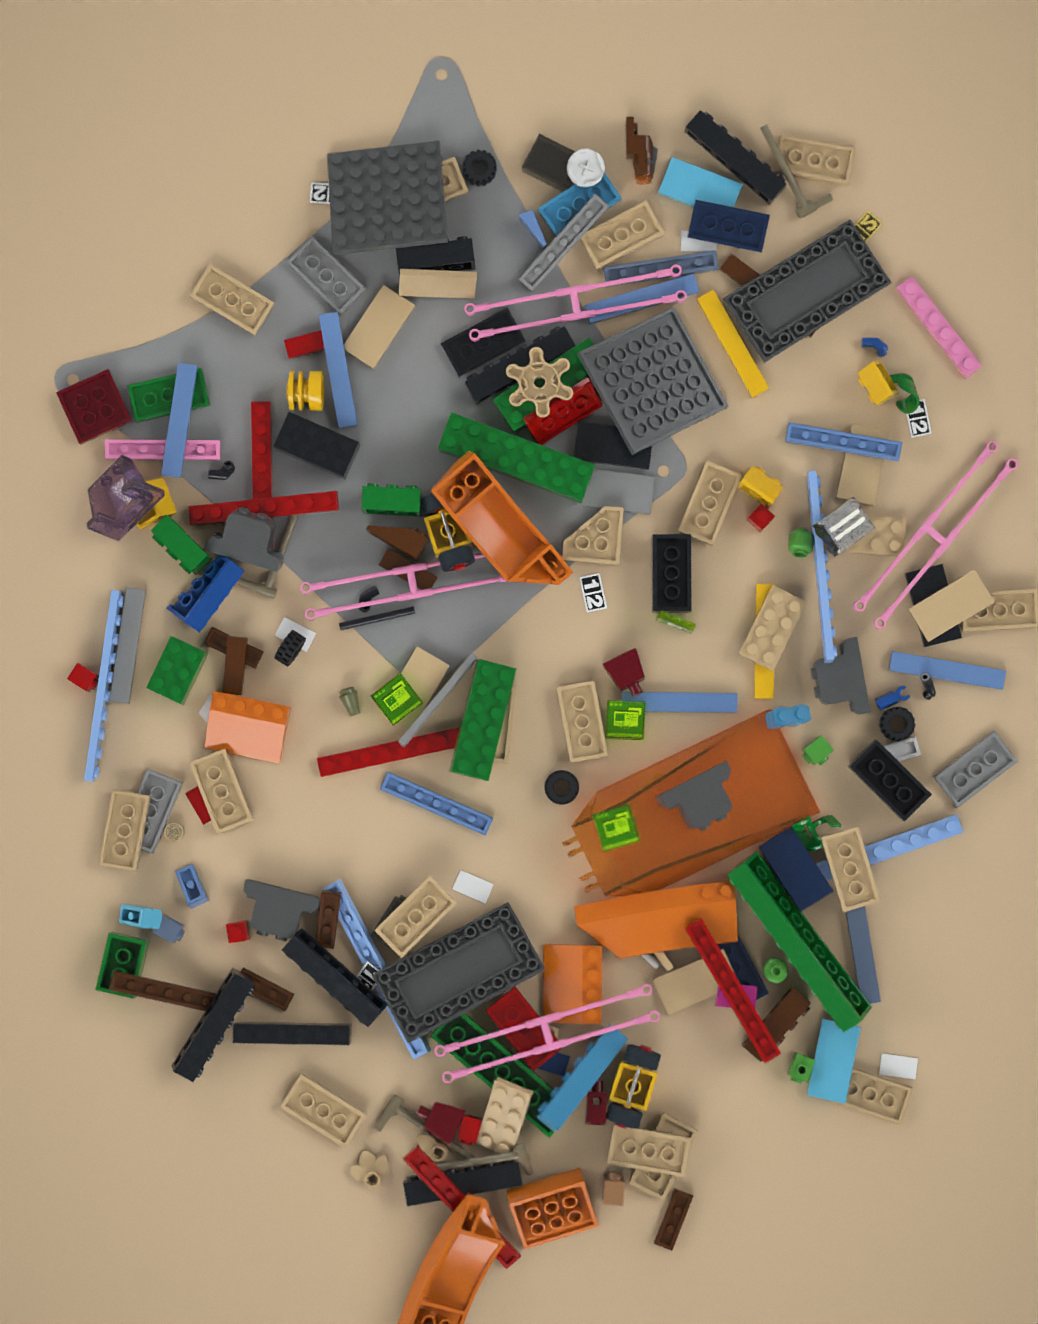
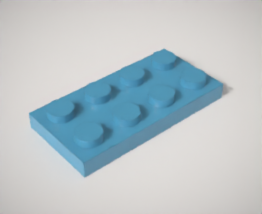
[538,173,622,237]

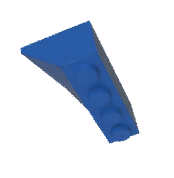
[166,555,245,633]

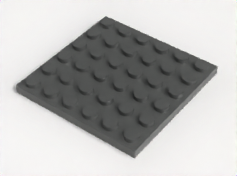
[327,141,448,255]
[577,307,729,455]

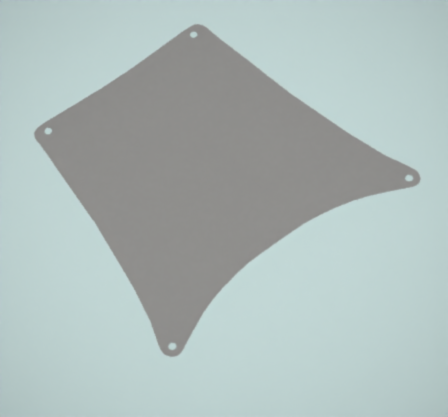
[55,57,687,680]

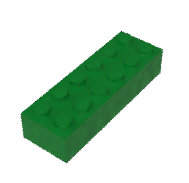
[493,337,594,434]
[449,659,517,781]

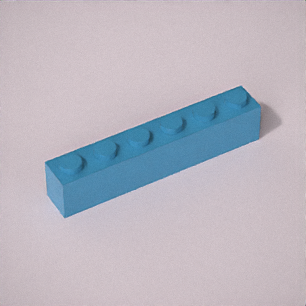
[537,1024,628,1132]

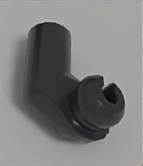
[208,461,235,480]
[359,586,380,613]
[920,673,936,700]

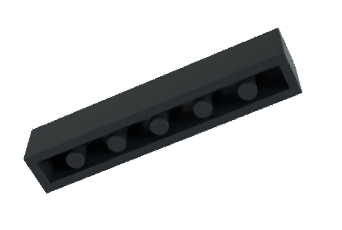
[684,110,787,205]
[465,326,576,405]
[282,928,388,1027]
[171,967,255,1082]
[233,1022,352,1045]
[403,1160,522,1207]

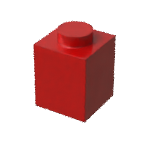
[747,503,775,533]
[67,663,99,692]
[226,920,250,943]
[457,1113,482,1145]

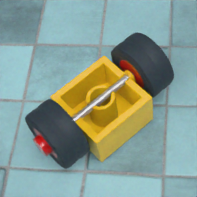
[421,492,475,572]
[606,1044,661,1129]

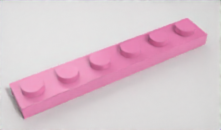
[896,276,982,379]
[105,439,221,460]

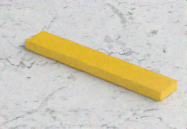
[697,290,769,398]
[754,584,776,699]

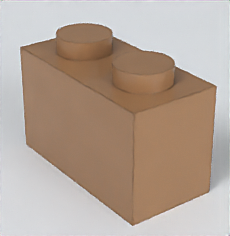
[602,1172,625,1206]

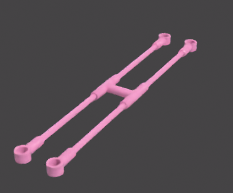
[464,265,687,342]
[853,441,1018,629]
[300,553,506,621]
[434,984,660,1083]

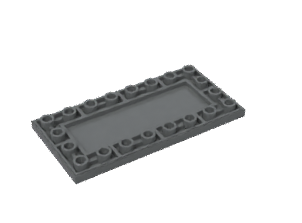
[723,220,891,363]
[372,902,545,1044]

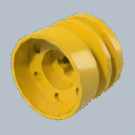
[286,371,324,411]

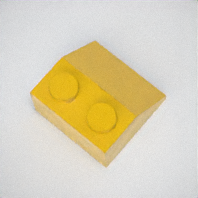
[858,360,900,406]
[737,466,783,508]
[125,478,177,530]

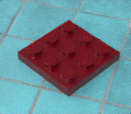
[56,369,133,445]

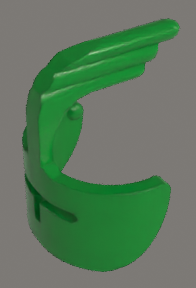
[890,373,920,414]
[792,815,841,851]

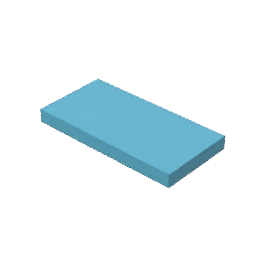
[658,157,743,207]
[807,1019,861,1104]

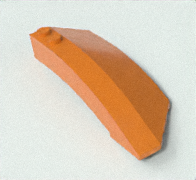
[430,451,574,585]
[574,881,738,959]
[398,1194,505,1324]

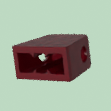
[603,648,645,697]
[585,1081,607,1126]
[416,1102,466,1146]

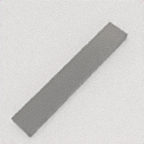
[519,193,609,292]
[110,587,146,704]
[398,653,477,747]

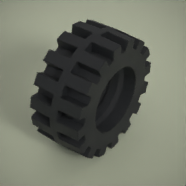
[463,149,497,186]
[274,630,306,667]
[879,707,916,741]
[545,770,579,805]

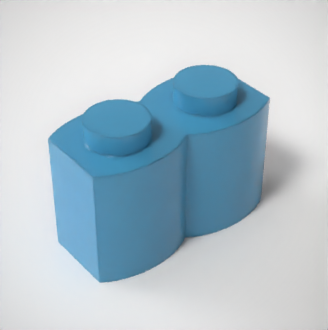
[765,705,811,729]

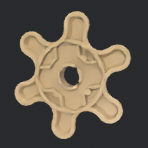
[506,347,573,418]

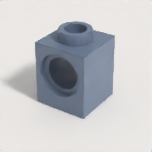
[153,914,185,943]

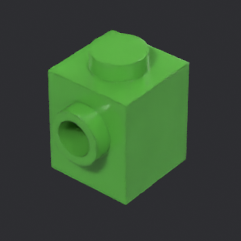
[802,735,834,765]
[787,1052,815,1084]

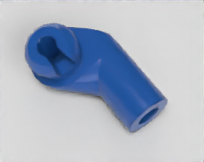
[862,338,888,357]

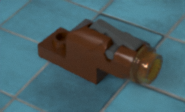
[626,117,658,185]

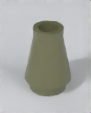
[339,687,361,716]

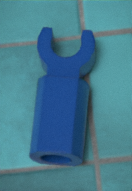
[875,686,910,711]

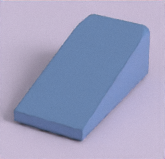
[519,210,547,250]
[175,864,209,908]

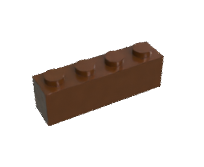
[742,986,811,1062]

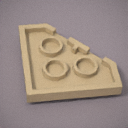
[562,506,624,565]

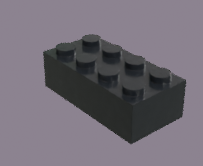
[396,236,475,275]
[273,412,360,480]
[651,534,692,613]
[847,739,932,822]

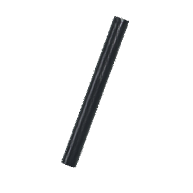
[339,606,415,630]

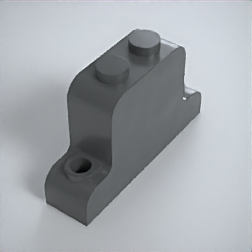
[204,507,284,572]
[811,637,871,715]
[655,761,732,831]
[243,879,321,941]

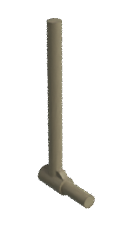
[760,124,833,219]
[238,515,299,599]
[374,1094,475,1159]
[436,1144,533,1175]

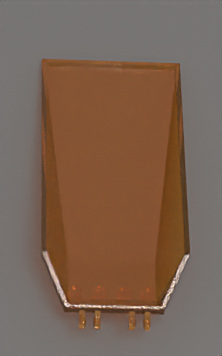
[562,709,820,896]

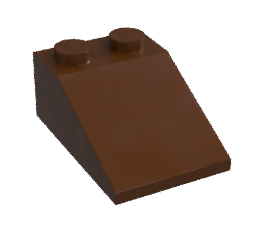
[366,525,429,562]

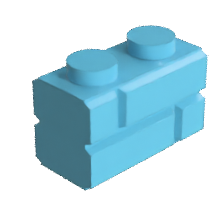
[119,904,162,929]

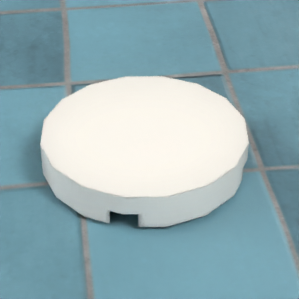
[567,148,605,188]

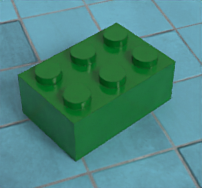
[361,483,422,517]
[150,515,212,575]
[146,636,209,705]
[95,932,150,999]

